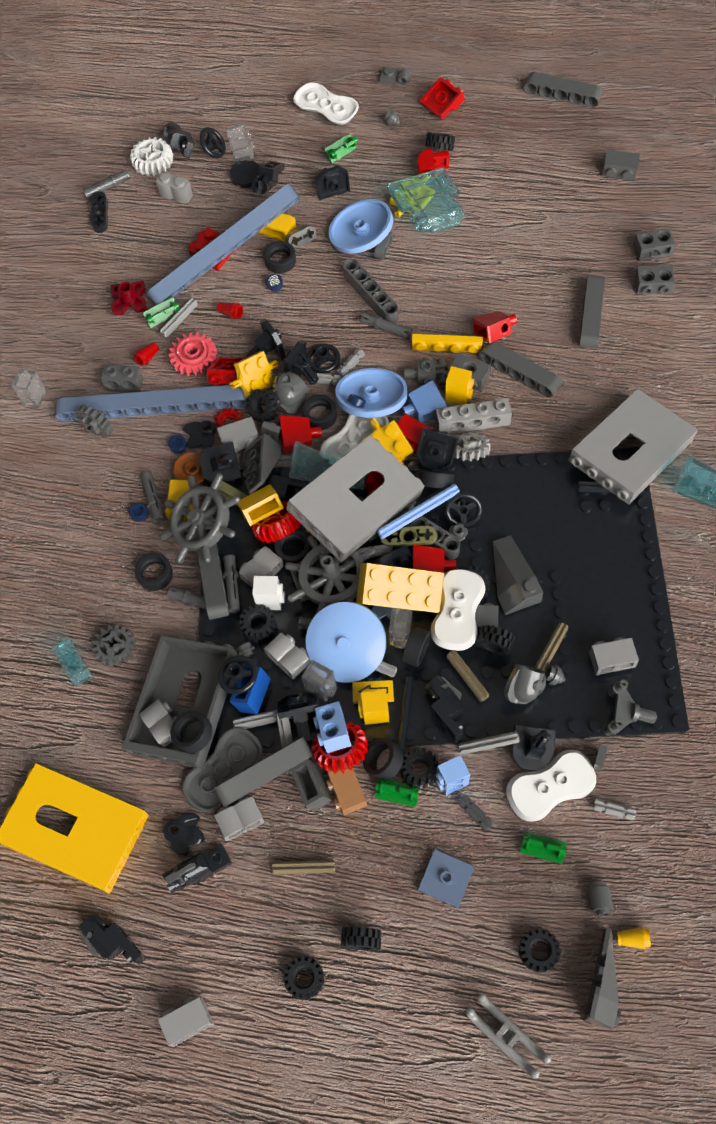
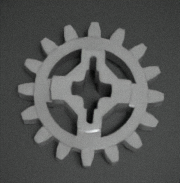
[455,432,490,461]

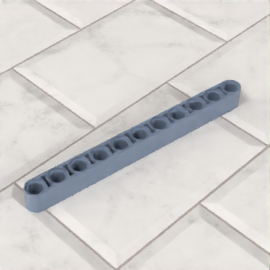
[147,184,300,305]
[55,385,248,422]

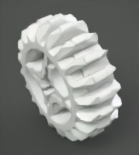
[130,137,173,176]

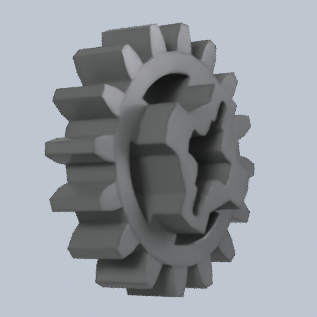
[75,405,113,438]
[92,624,136,667]

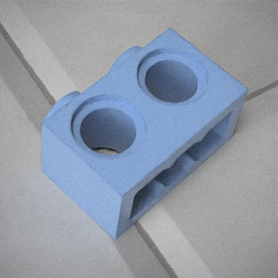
[313,701,351,753]
[435,755,470,795]

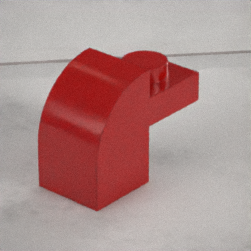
[418,148,449,181]

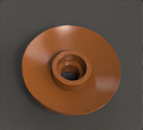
[174,452,205,484]

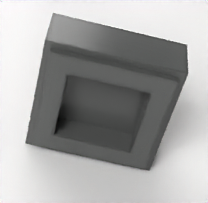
[593,744,607,771]

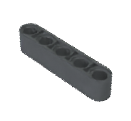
[524,72,602,108]
[343,258,398,323]
[579,275,605,348]
[479,341,562,397]
[389,507,460,560]
[197,544,229,620]
[213,737,313,807]

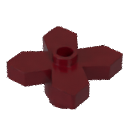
[111,281,147,316]

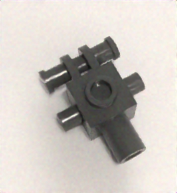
[404,357,448,386]

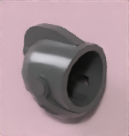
[272,371,309,414]
[504,663,546,704]

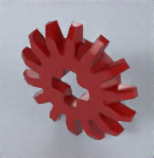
[213,407,245,428]

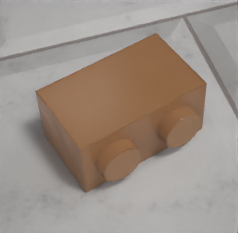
[326,768,367,815]

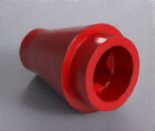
[217,302,244,320]
[133,342,159,366]

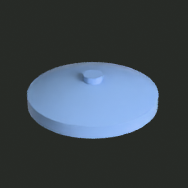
[329,199,393,254]
[335,368,407,418]
[306,602,386,683]

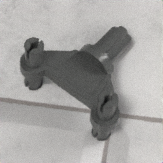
[603,680,657,736]

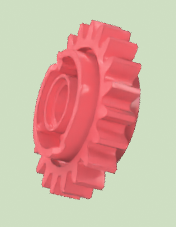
[168,332,218,376]

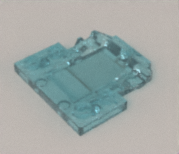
[387,167,464,234]

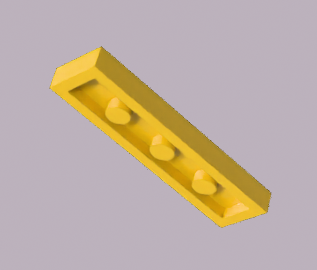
[412,334,483,353]

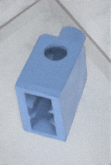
[402,380,447,422]

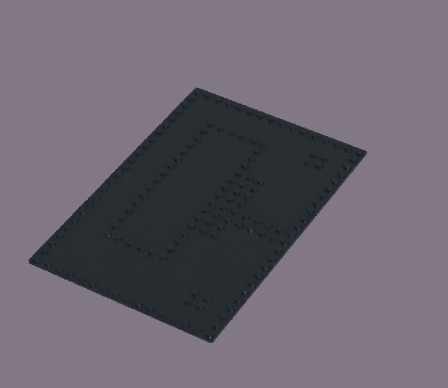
[198,447,689,756]

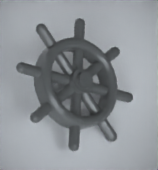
[159,473,240,564]
[285,536,377,614]

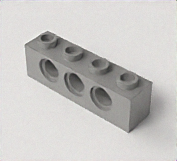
[436,398,512,434]

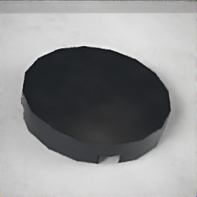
[230,160,260,188]

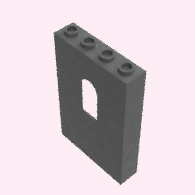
[122,635,238,769]

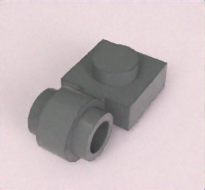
[380,67,411,84]

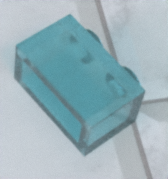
[52,638,93,687]

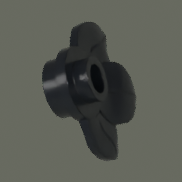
[183,420,217,449]
[163,814,205,856]

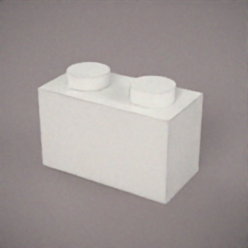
[253,576,285,610]

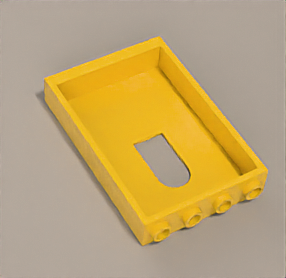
[0,764,149,894]

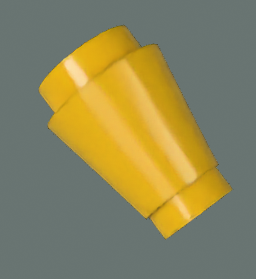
[617,926,651,949]

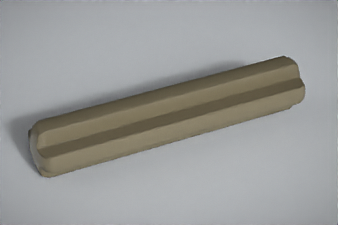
[535,622,568,671]
[447,650,489,702]
[272,860,336,874]

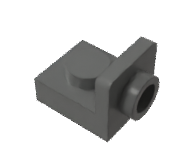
[260,421,281,442]

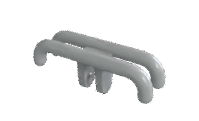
[465,993,551,1079]

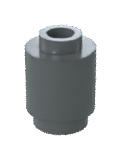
[588,881,614,916]

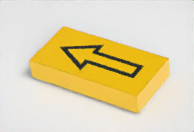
[352,680,394,704]

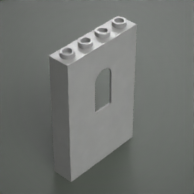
[569,389,698,504]
[287,435,424,563]

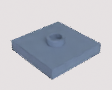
[418,850,475,909]

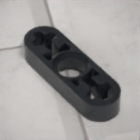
[91,192,108,233]

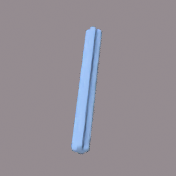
[377,484,460,539]

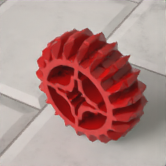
[251,501,301,543]
[312,721,368,774]

